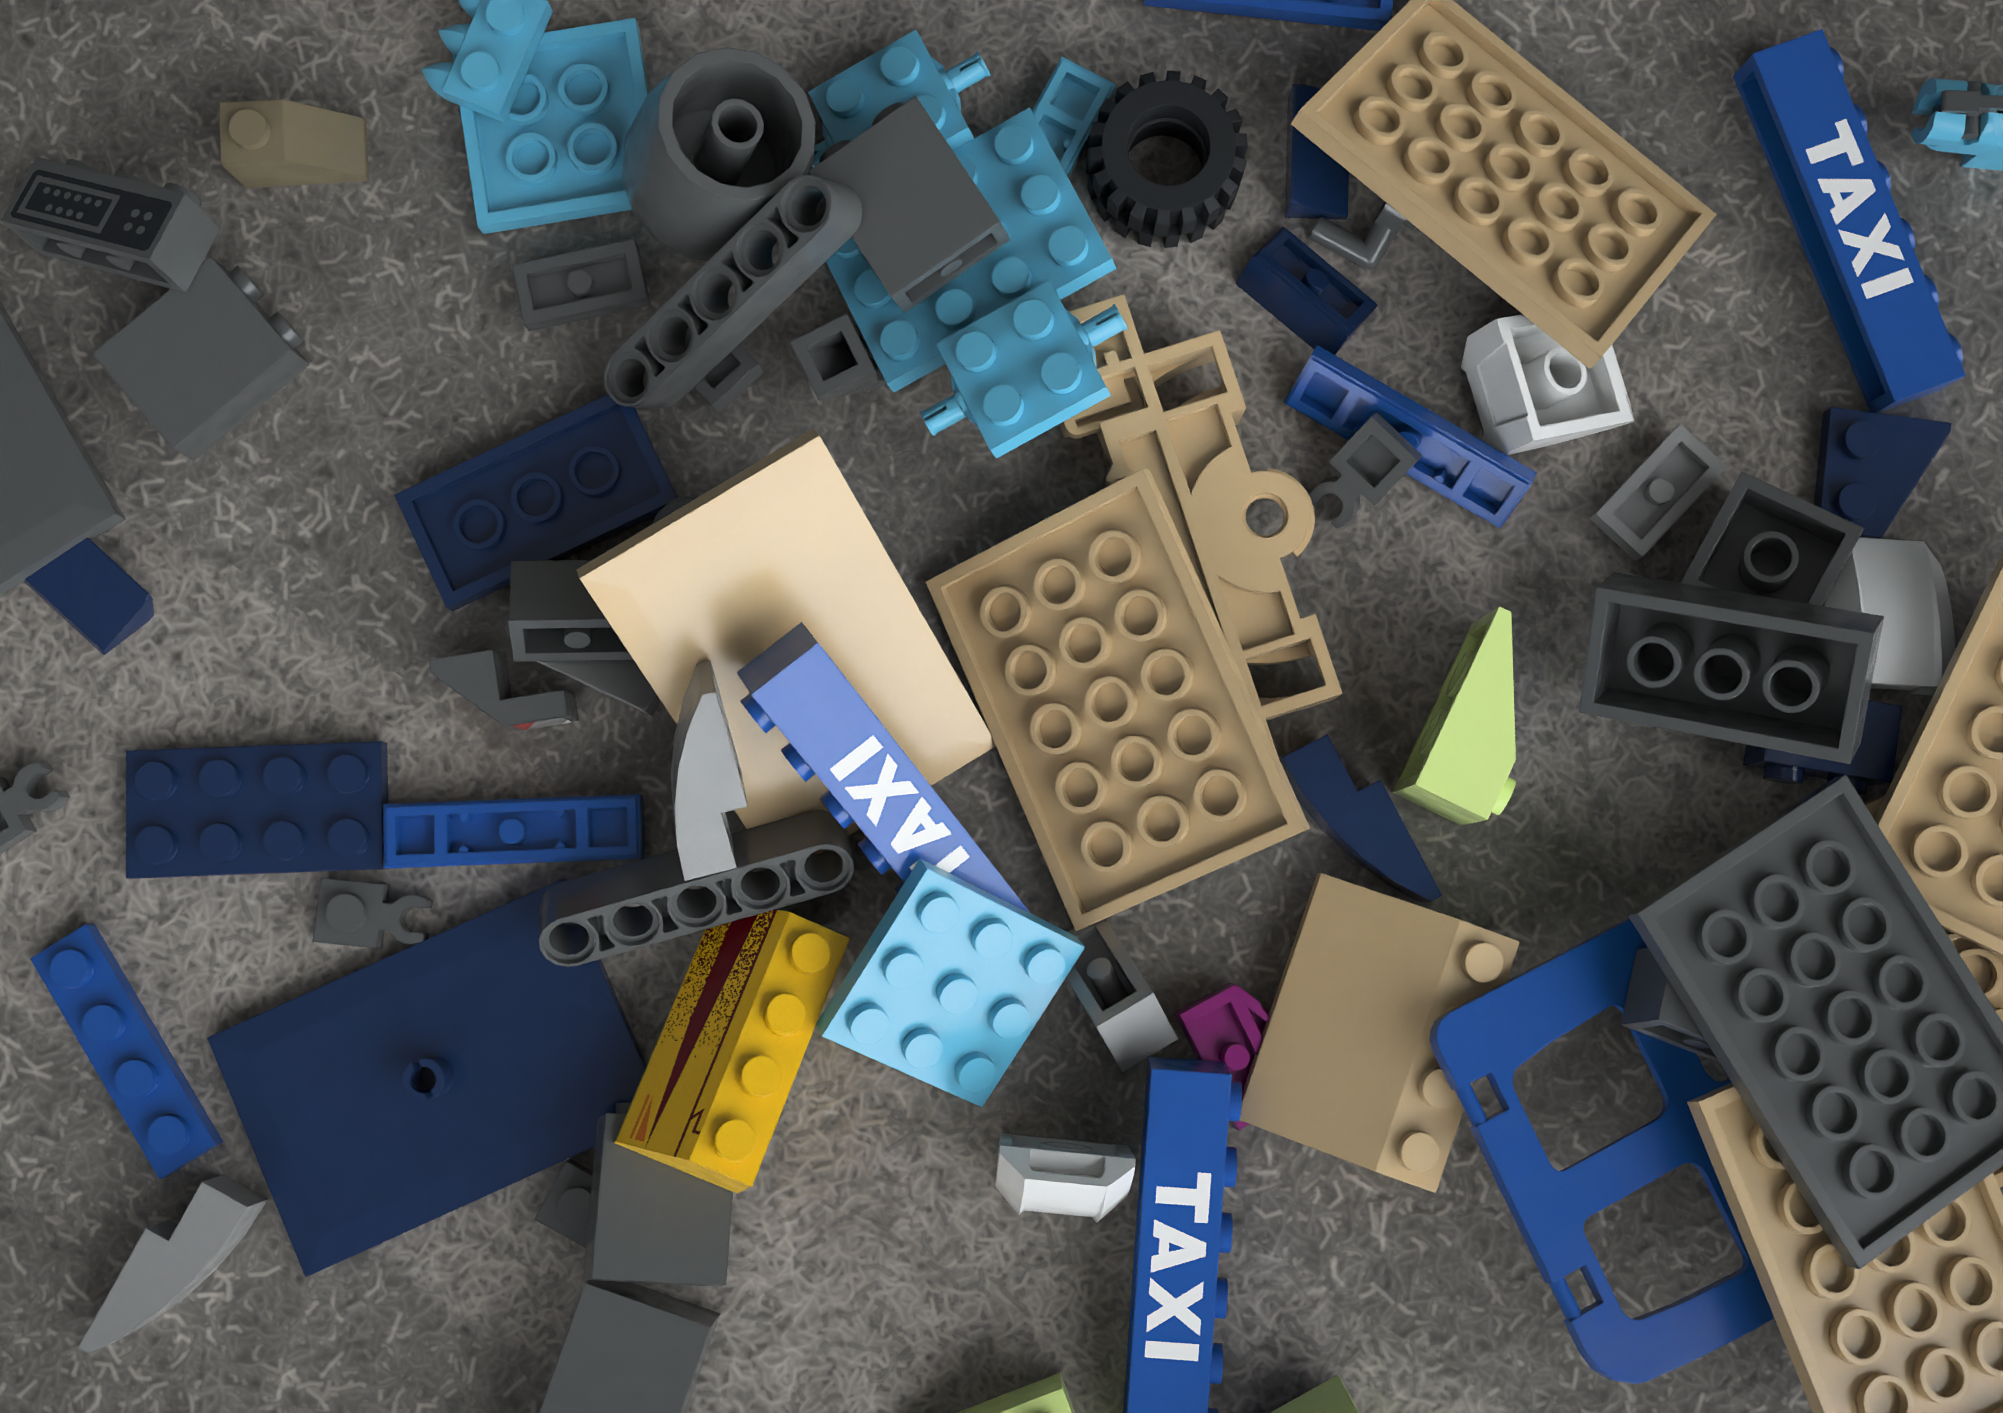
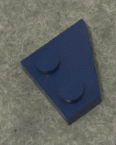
[1814,407,1951,539]

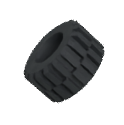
[1086,70,1248,248]

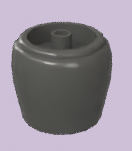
[622,47,816,261]

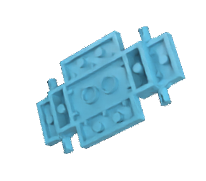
[808,30,1128,458]

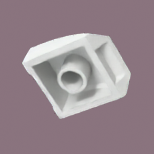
[1461,314,1634,455]
[1822,537,1956,695]
[995,1133,1136,1223]

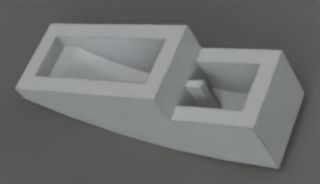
[671,660,747,881]
[78,1175,268,1354]

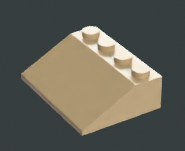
[1240,873,1520,1193]

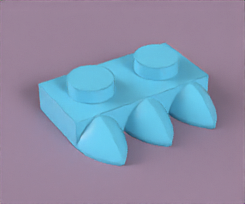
[422,0,553,123]

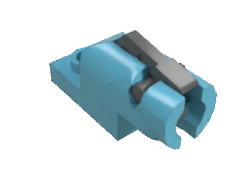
[1911,78,2003,171]

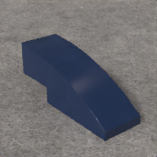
[1279,734,1442,902]

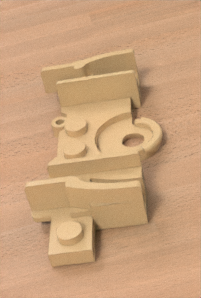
[1060,294,1343,758]

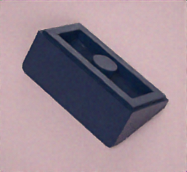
[1285,84,1349,220]
[1236,226,1378,355]
[24,538,154,655]

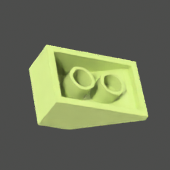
[1392,606,1516,826]

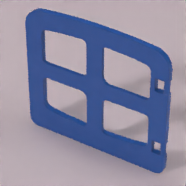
[1429,918,1774,1384]

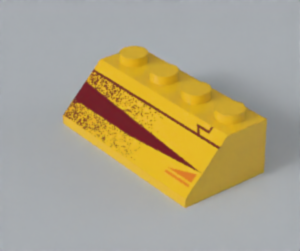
[614,909,850,1193]

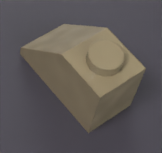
[219,99,369,188]

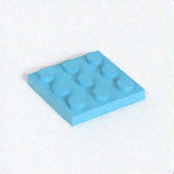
[452,18,649,234]
[816,859,1085,1107]

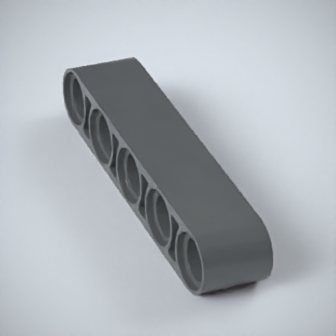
[604,174,863,409]
[539,810,854,967]

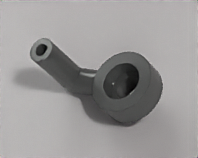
[1309,201,1415,269]

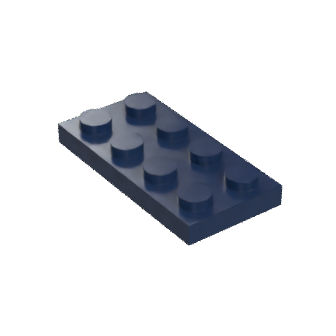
[394,395,678,611]
[126,741,388,879]

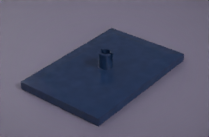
[207,879,647,1277]

